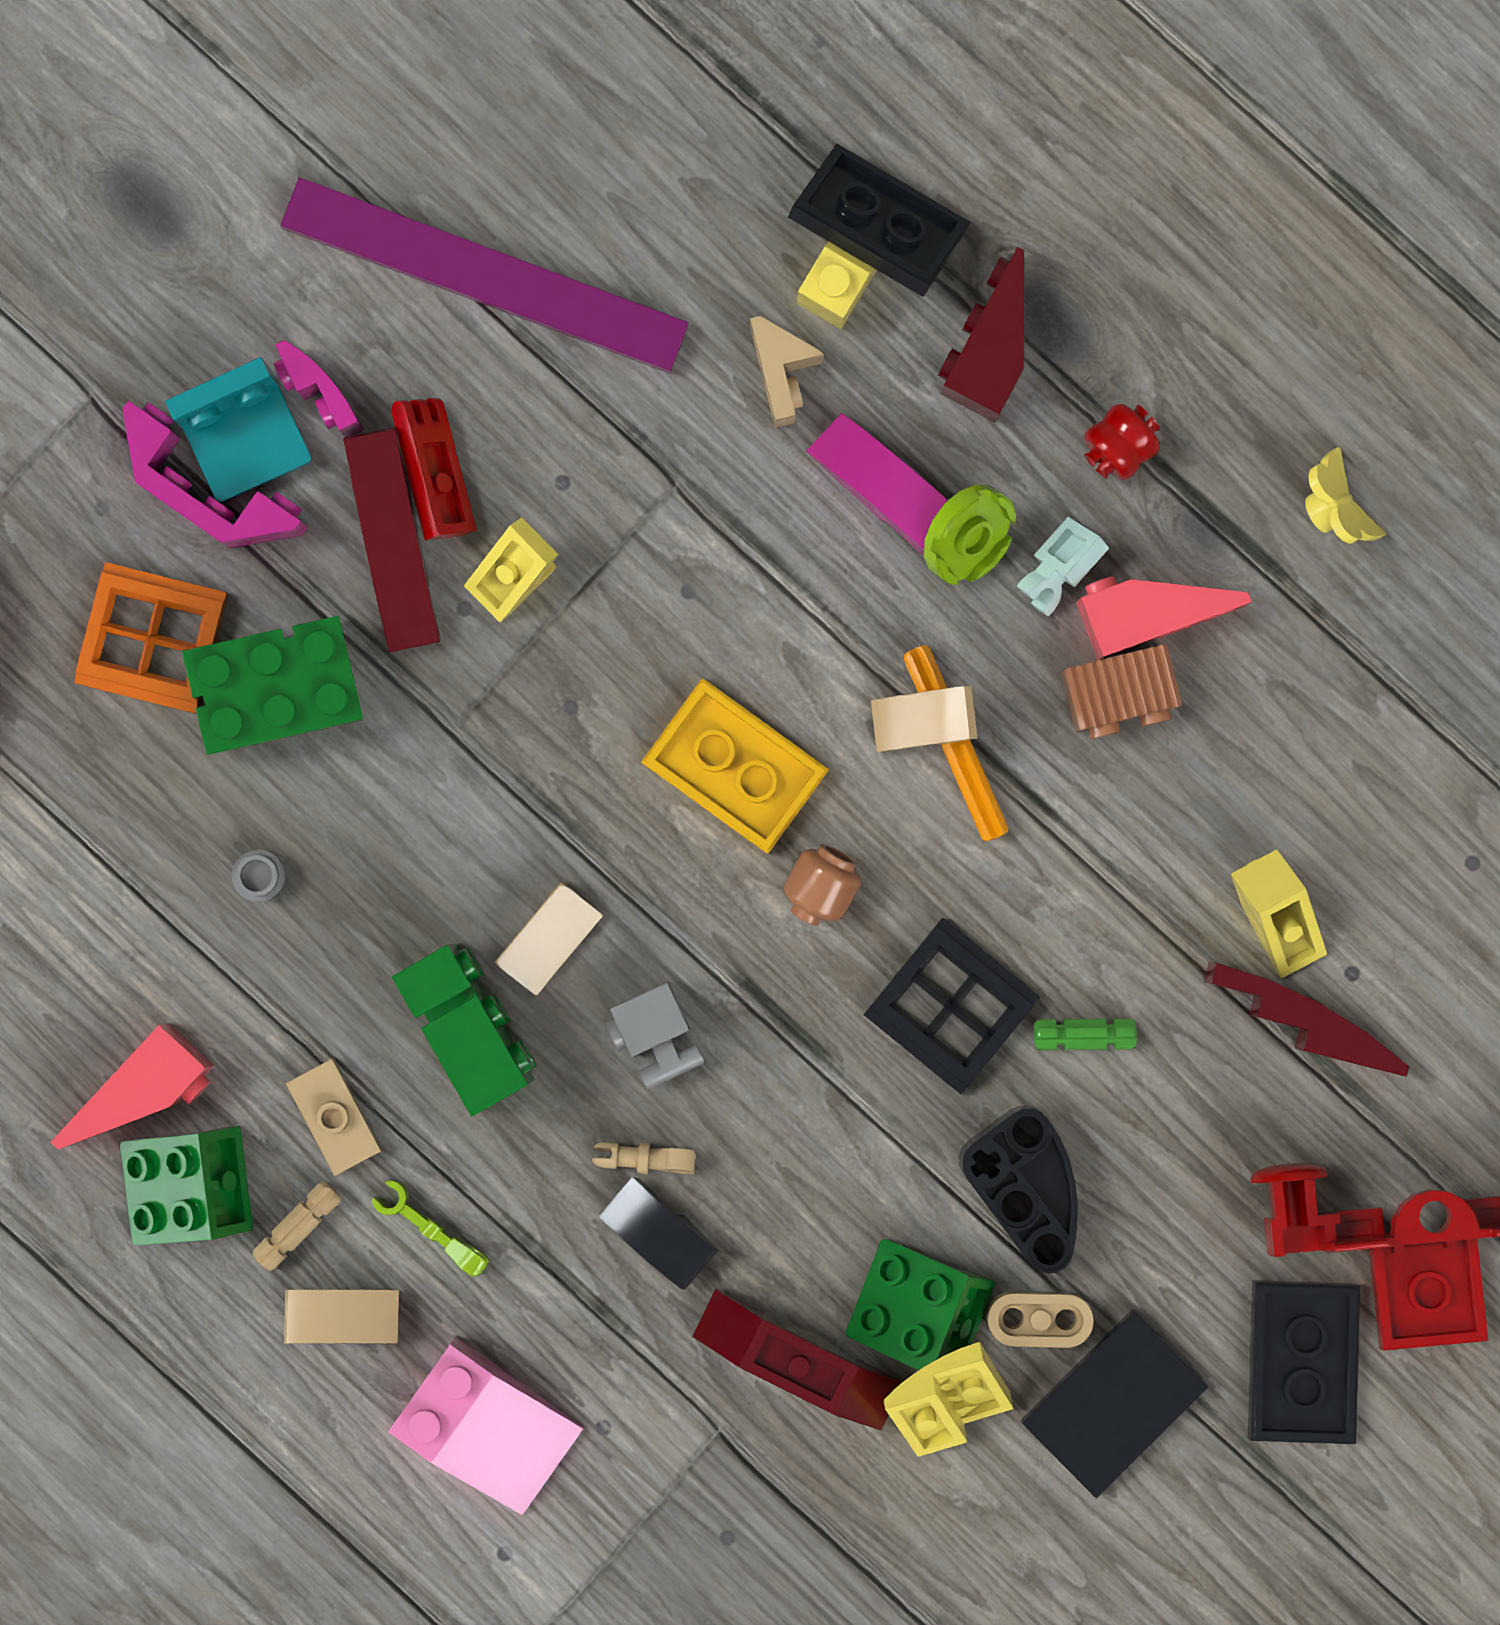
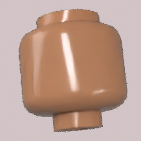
[783,844,861,926]

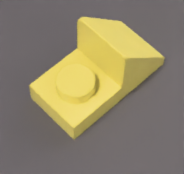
[464,517,559,622]

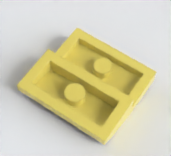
[884,1342,1013,1457]

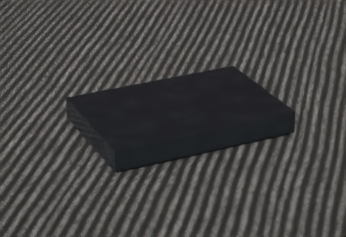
[788,143,971,297]
[1248,1280,1360,1444]
[1020,1310,1208,1499]

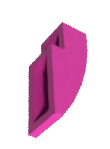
[806,413,948,555]

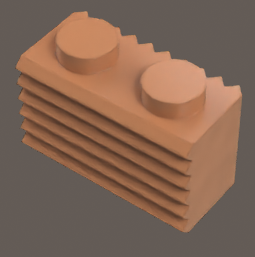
[1060,644,1182,739]

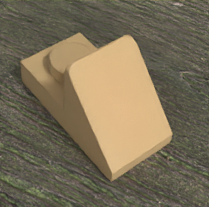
[750,316,824,428]

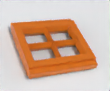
[74,562,228,714]

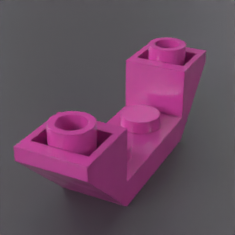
[122,400,308,549]

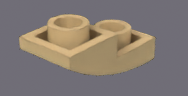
[871,686,977,752]
[284,1290,399,1344]

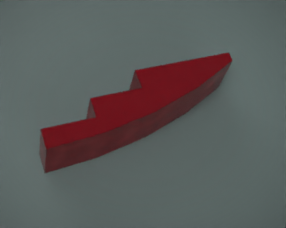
[343,427,441,653]
[1204,962,1409,1077]

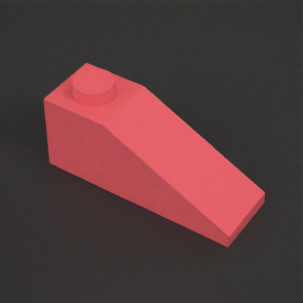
[1076,576,1252,661]
[50,1023,214,1149]

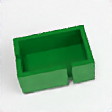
[181,615,363,756]
[391,944,537,1117]

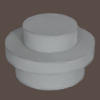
[232,850,285,902]

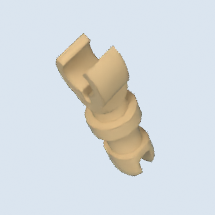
[592,1142,696,1175]

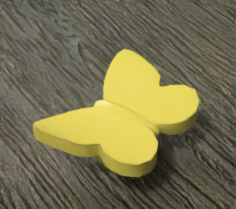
[1305,447,1386,544]

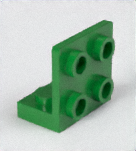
[120,1126,254,1246]
[846,1239,996,1370]

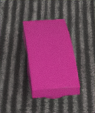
[273,340,364,437]

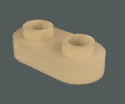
[986,1291,1094,1348]

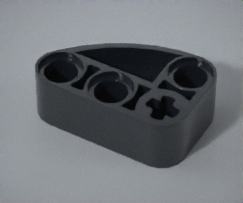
[959,1105,1078,1273]

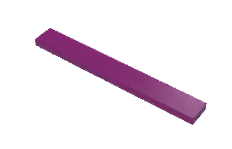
[280,177,689,374]

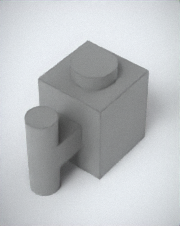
[605,981,705,1090]

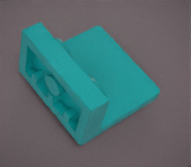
[165,357,312,504]

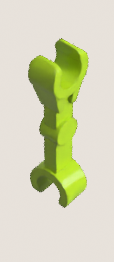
[372,1179,489,1277]

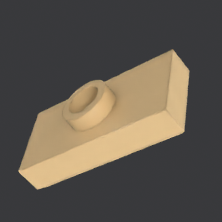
[285,1058,383,1176]

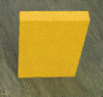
[641,678,829,854]

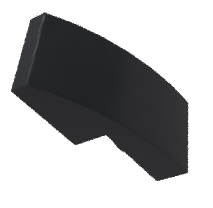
[599,1177,719,1290]

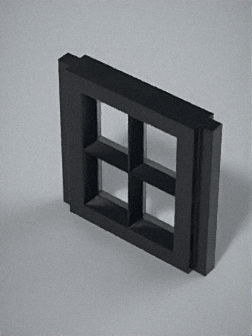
[863,917,1040,1094]

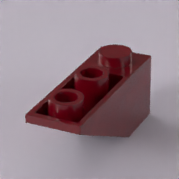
[938,247,1024,423]

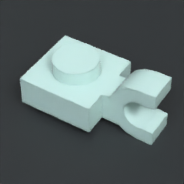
[1017,517,1109,616]

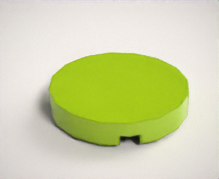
[924,484,1016,585]

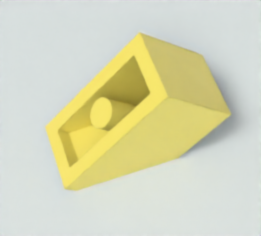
[797,242,877,330]
[1231,849,1327,979]

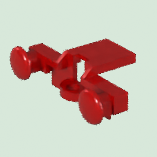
[1250,1163,1500,1351]

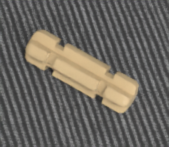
[252,1181,341,1271]

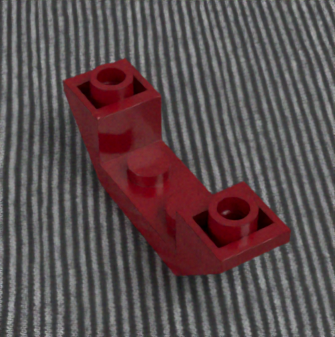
[692,1288,903,1431]

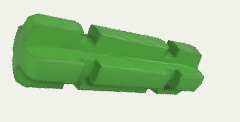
[1033,1019,1137,1051]

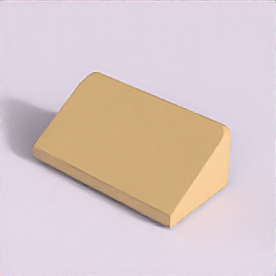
[494,882,604,996]

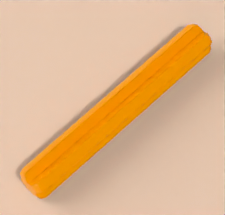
[903,645,1008,841]

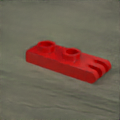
[391,398,477,541]

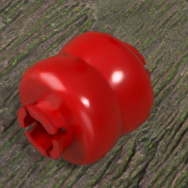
[1084,404,1160,480]

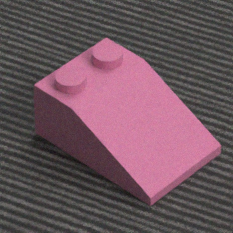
[388,1336,584,1515]

